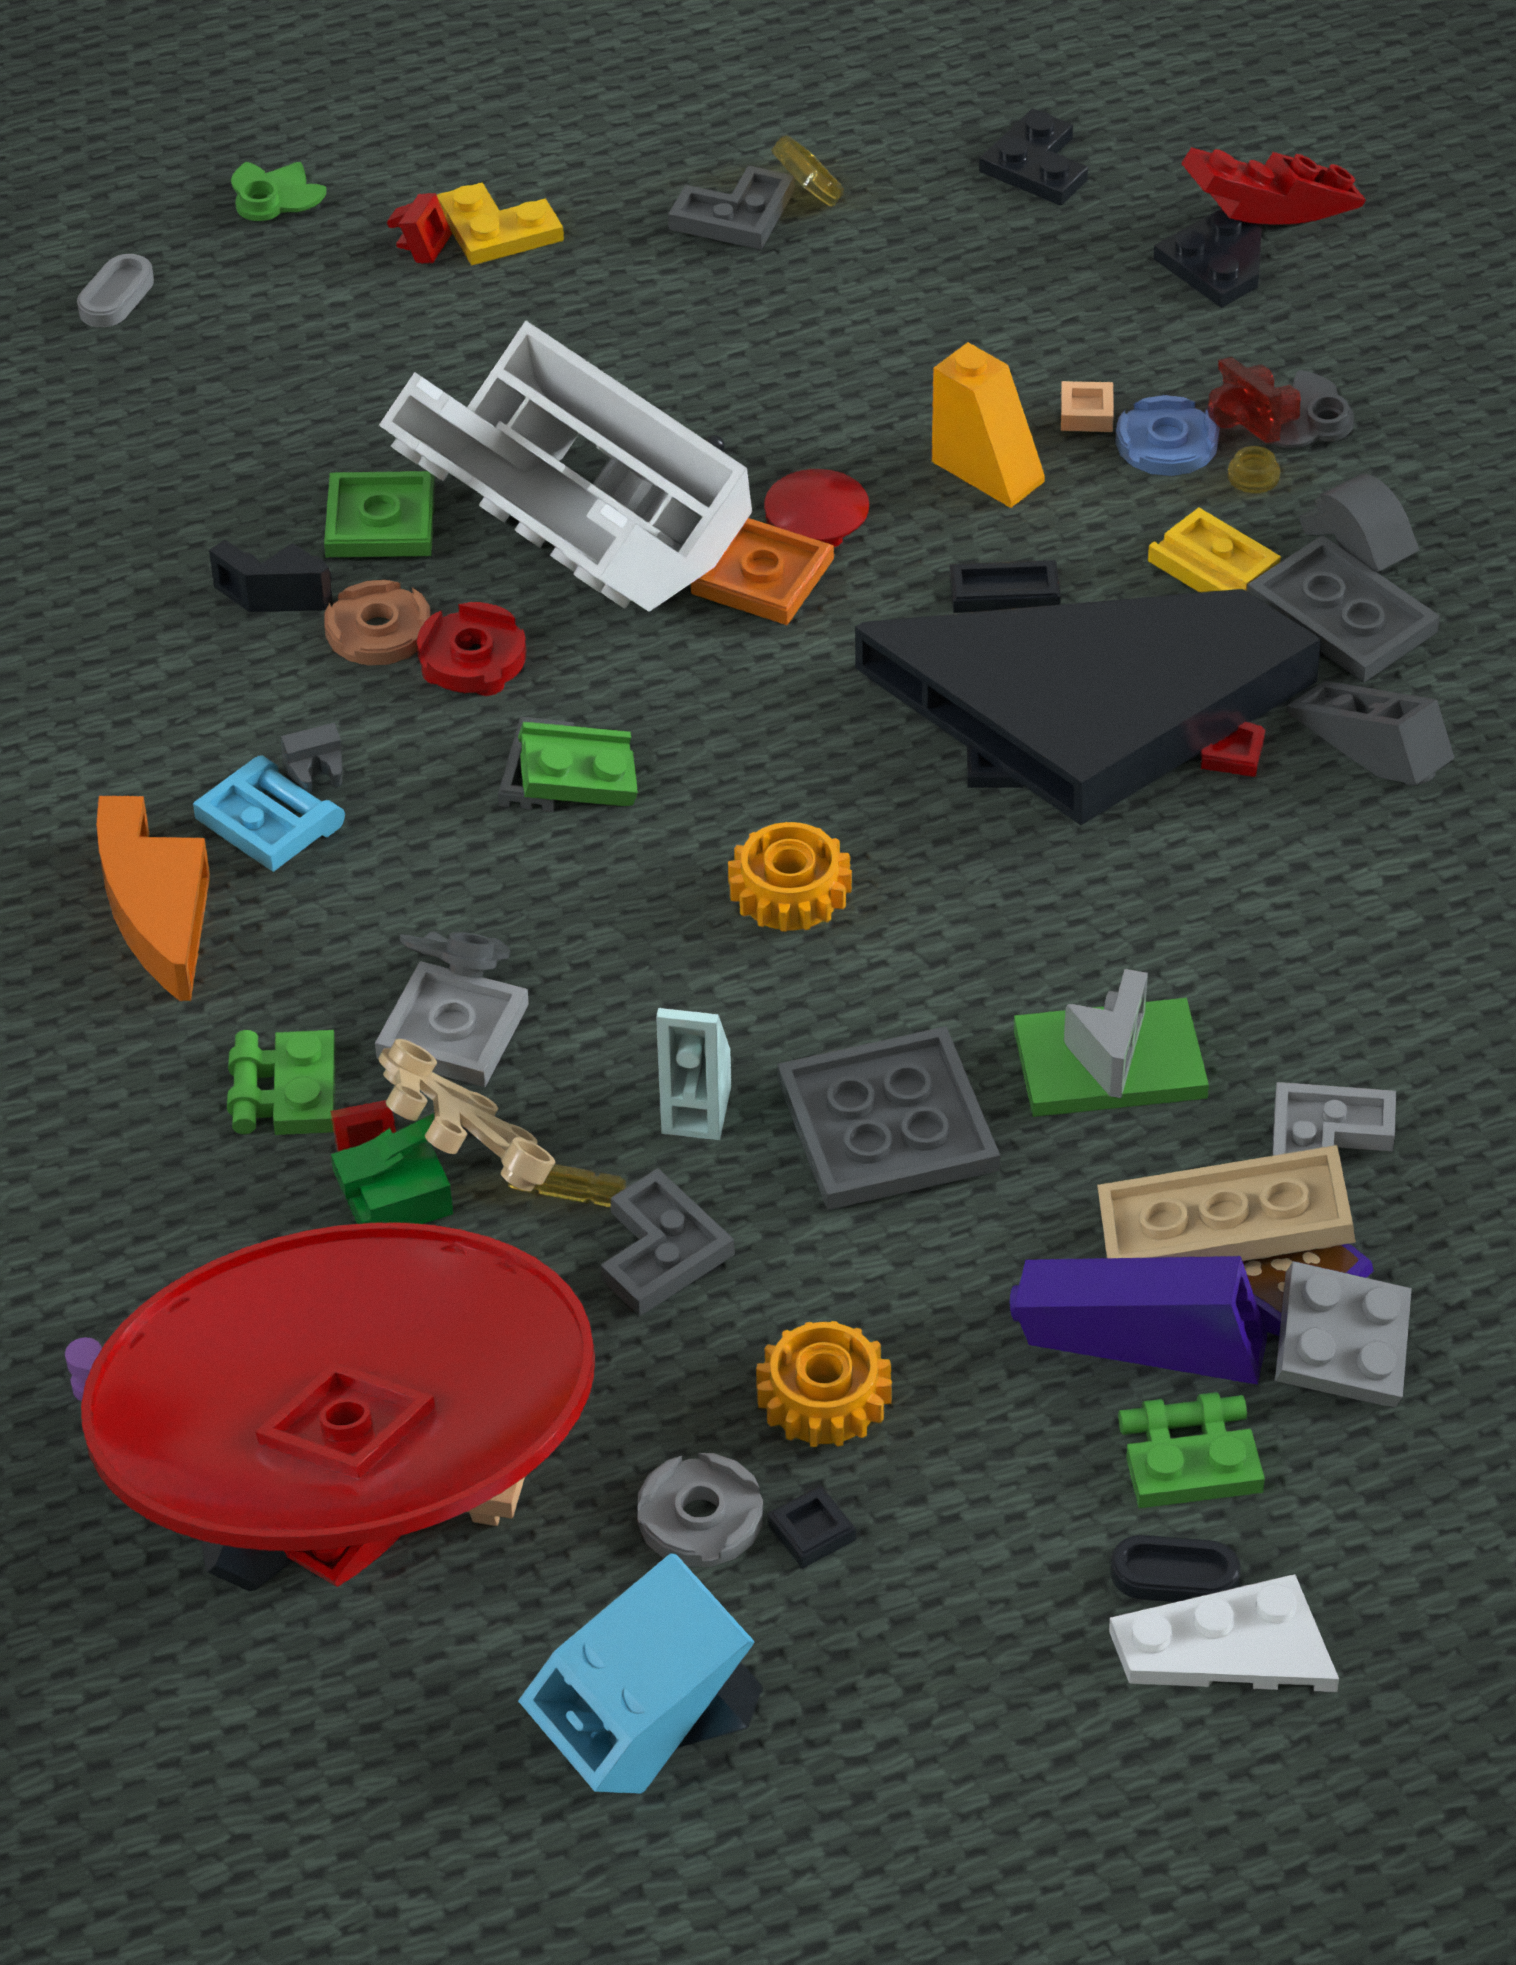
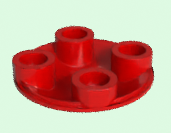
[764,469,869,547]

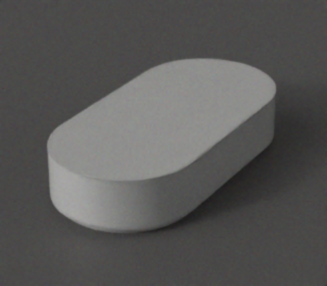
[77,254,154,327]

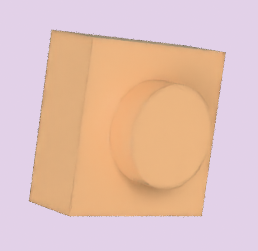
[1061,381,1113,432]

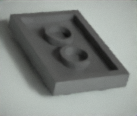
[1247,535,1440,683]

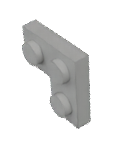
[1272,1082,1396,1156]

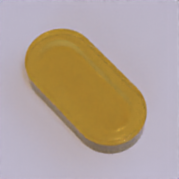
[771,135,844,207]

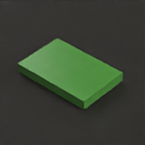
[1014,998,1209,1117]

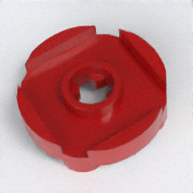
[417,602,526,696]

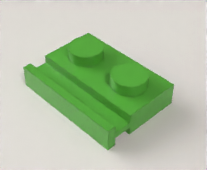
[518,722,638,806]

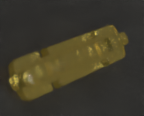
[508,1164,626,1208]

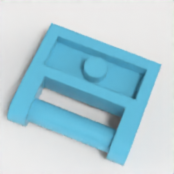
[193,755,345,872]

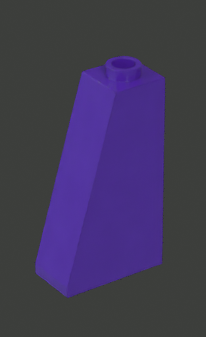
[1010,1256,1268,1384]

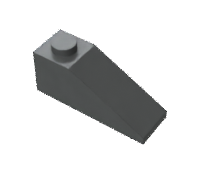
[1286,681,1455,786]

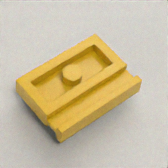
[1148,507,1281,592]

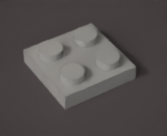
[375,961,529,1087]
[1275,1261,1412,1407]

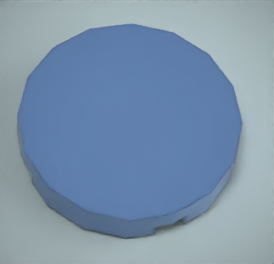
[1115,395,1220,476]

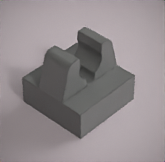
[281,722,343,794]

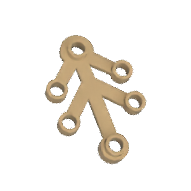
[378,1039,555,1191]

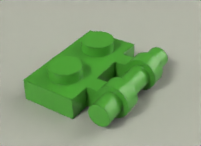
[227,1030,336,1135]
[1118,1392,1265,1508]

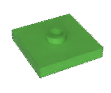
[324,471,436,558]

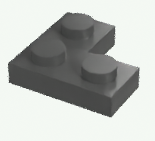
[668,165,795,250]
[601,1168,735,1317]

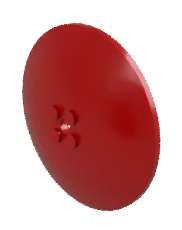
[81,1223,595,1551]

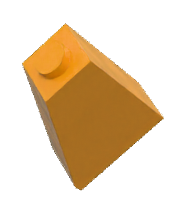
[932,342,1045,508]

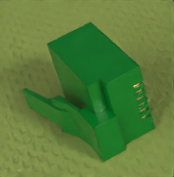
[331,1113,453,1224]

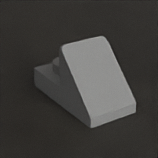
[1064,969,1148,1098]

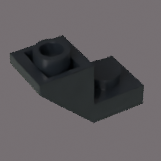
[209,539,333,612]

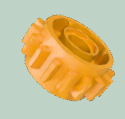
[728,822,852,932]
[756,1321,892,1447]

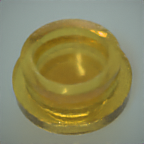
[1228,446,1280,493]

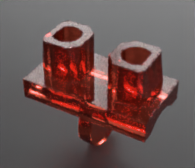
[1207,357,1301,444]

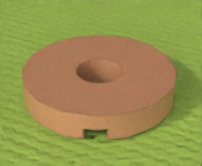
[325,580,431,665]

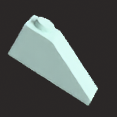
[656,1008,731,1140]

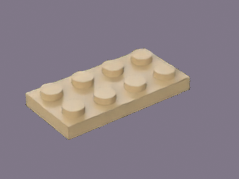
[1097,1145,1356,1261]

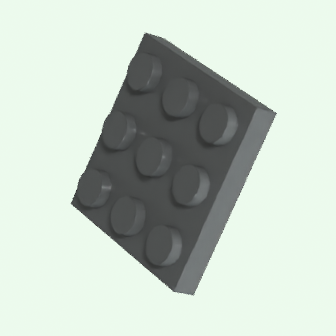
[777,1026,1000,1210]

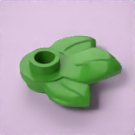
[231,162,327,221]

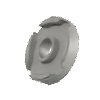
[637,1453,763,1567]

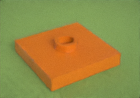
[691,518,834,625]

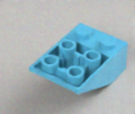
[518,1553,755,1794]

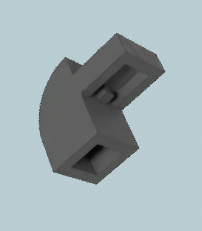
[1298,474,1420,572]

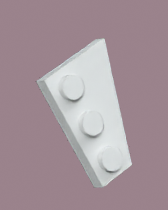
[1109,1574,1339,1692]

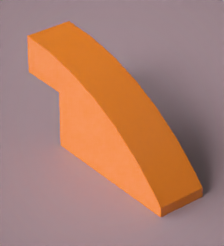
[96,796,210,1001]

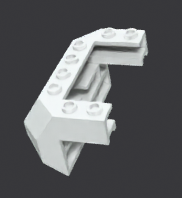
[379,321,752,612]

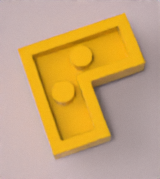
[436,182,564,266]

